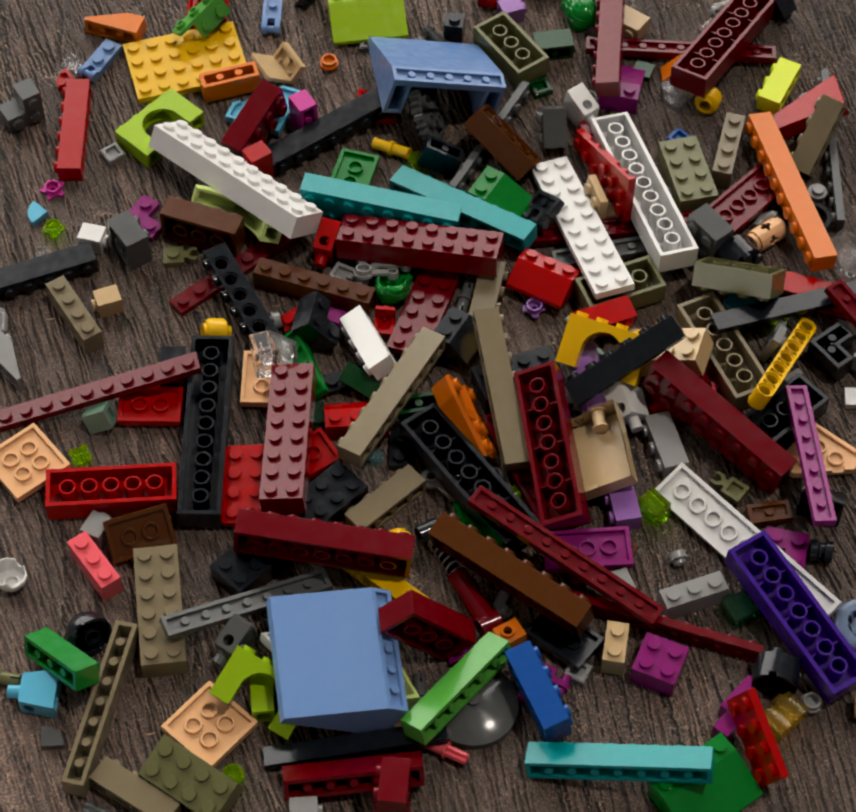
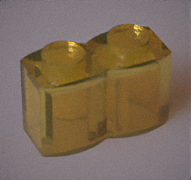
[764,691,809,744]

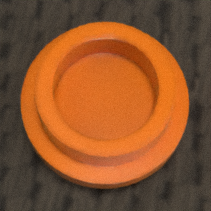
[320,53,339,71]

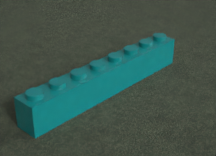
[389,165,537,252]
[524,741,715,784]

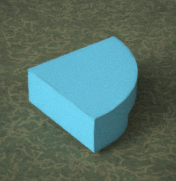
[28,201,48,227]

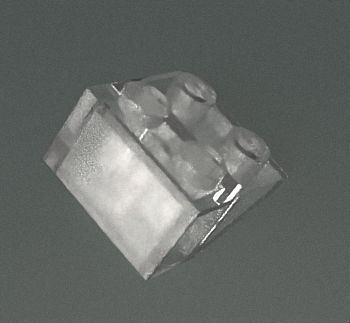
[249,330,298,379]

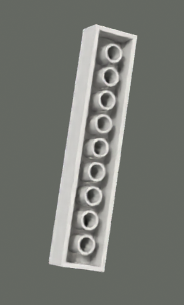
[590,112,699,273]
[149,120,323,239]

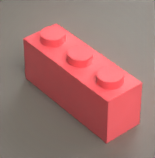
[67,531,123,602]

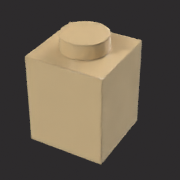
[91,284,124,318]

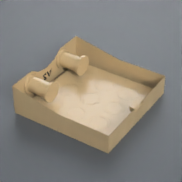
[571,399,638,501]

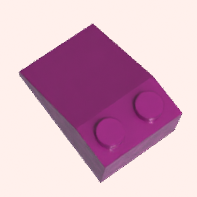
[599,65,645,115]

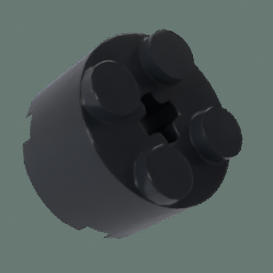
[715,234,763,264]
[752,647,802,697]

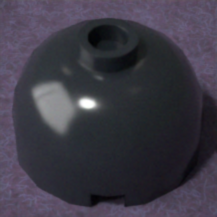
[66,611,112,657]

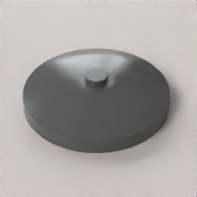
[432,670,519,750]

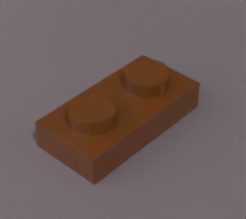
[745,499,793,527]

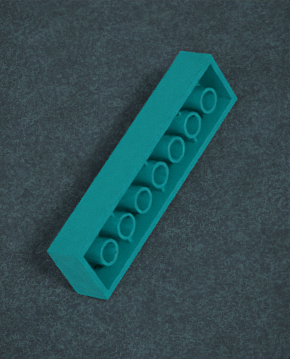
[299,172,463,227]

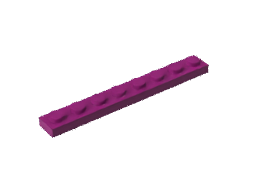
[785,385,837,526]

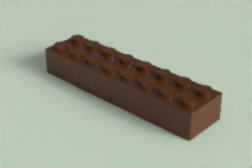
[428,511,594,639]

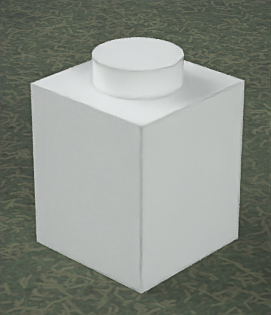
[77,222,110,254]

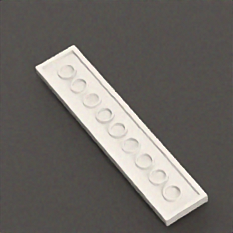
[530,156,635,300]
[652,462,842,617]

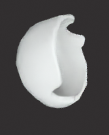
[0,558,28,592]

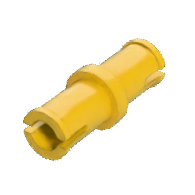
[371,137,412,160]

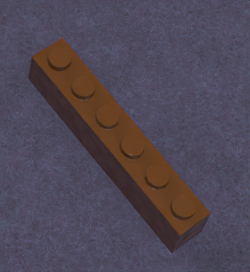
[253,257,376,317]

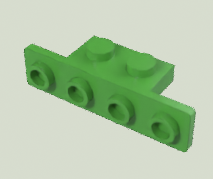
[172,0,232,37]

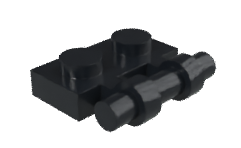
[521,189,565,230]

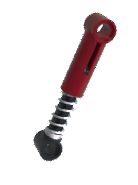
[414,517,503,637]

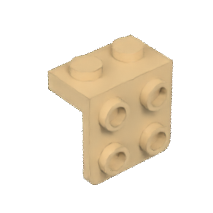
[250,42,306,85]
[584,174,619,219]

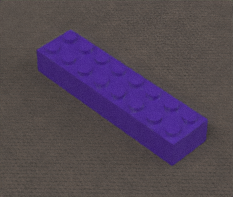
[724,530,856,704]

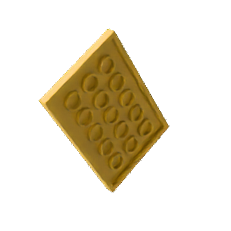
[122,21,246,104]

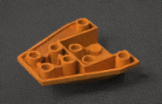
[431,374,497,462]

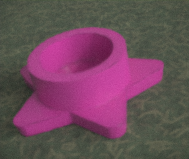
[40,179,65,201]

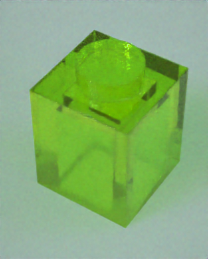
[637,487,671,527]

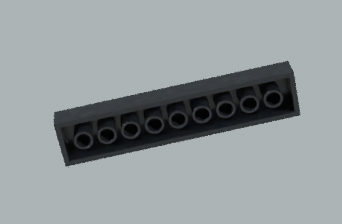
[177,335,235,528]

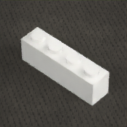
[339,305,396,381]

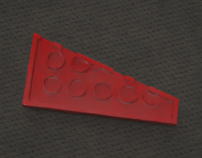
[573,128,636,223]

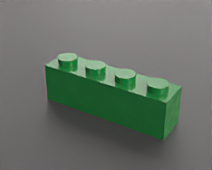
[24,627,100,692]

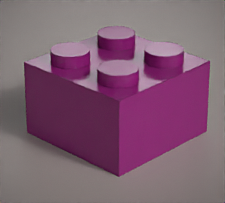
[629,632,689,697]

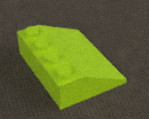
[327,0,409,46]

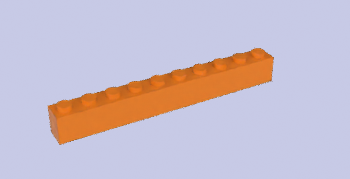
[744,111,838,272]

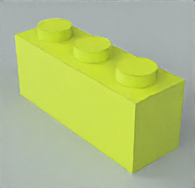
[755,57,801,115]

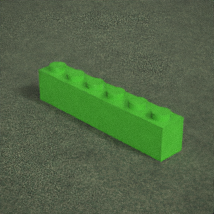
[400,631,511,746]

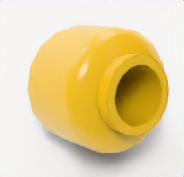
[695,87,722,114]
[200,318,232,336]

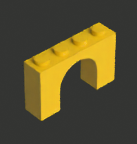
[555,310,644,387]

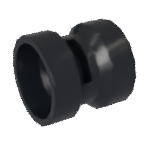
[808,539,834,563]

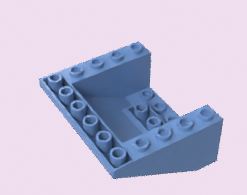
[367,36,507,114]
[266,587,408,733]

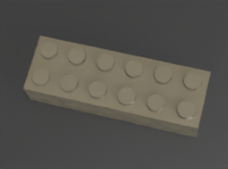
[675,292,765,410]
[133,544,188,678]

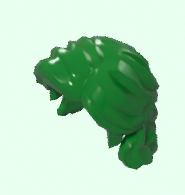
[560,0,597,33]
[374,273,413,305]

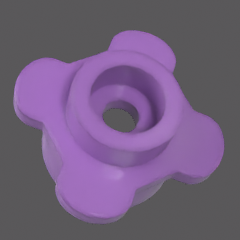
[522,298,546,319]

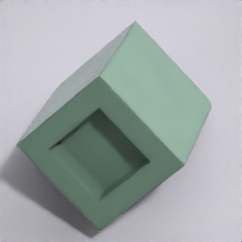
[81,400,117,434]

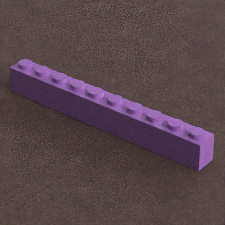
[568,342,642,530]

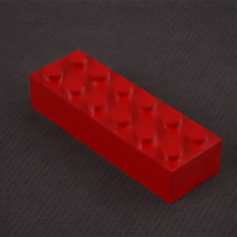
[45,462,178,520]

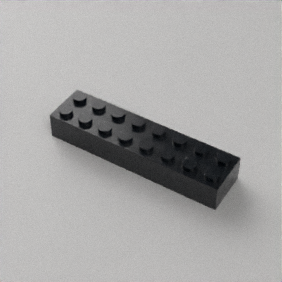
[399,402,540,551]
[210,460,368,596]

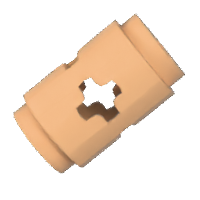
[745,217,787,252]

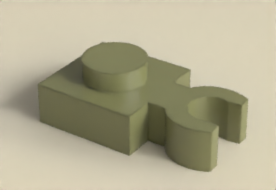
[163,246,198,268]
[709,471,750,506]

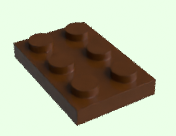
[102,503,178,564]

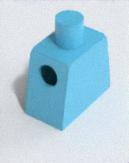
[7,670,62,718]

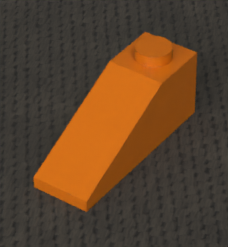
[84,13,147,43]

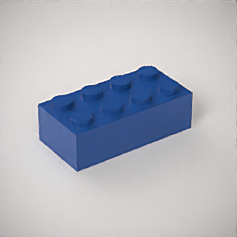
[505,640,573,742]

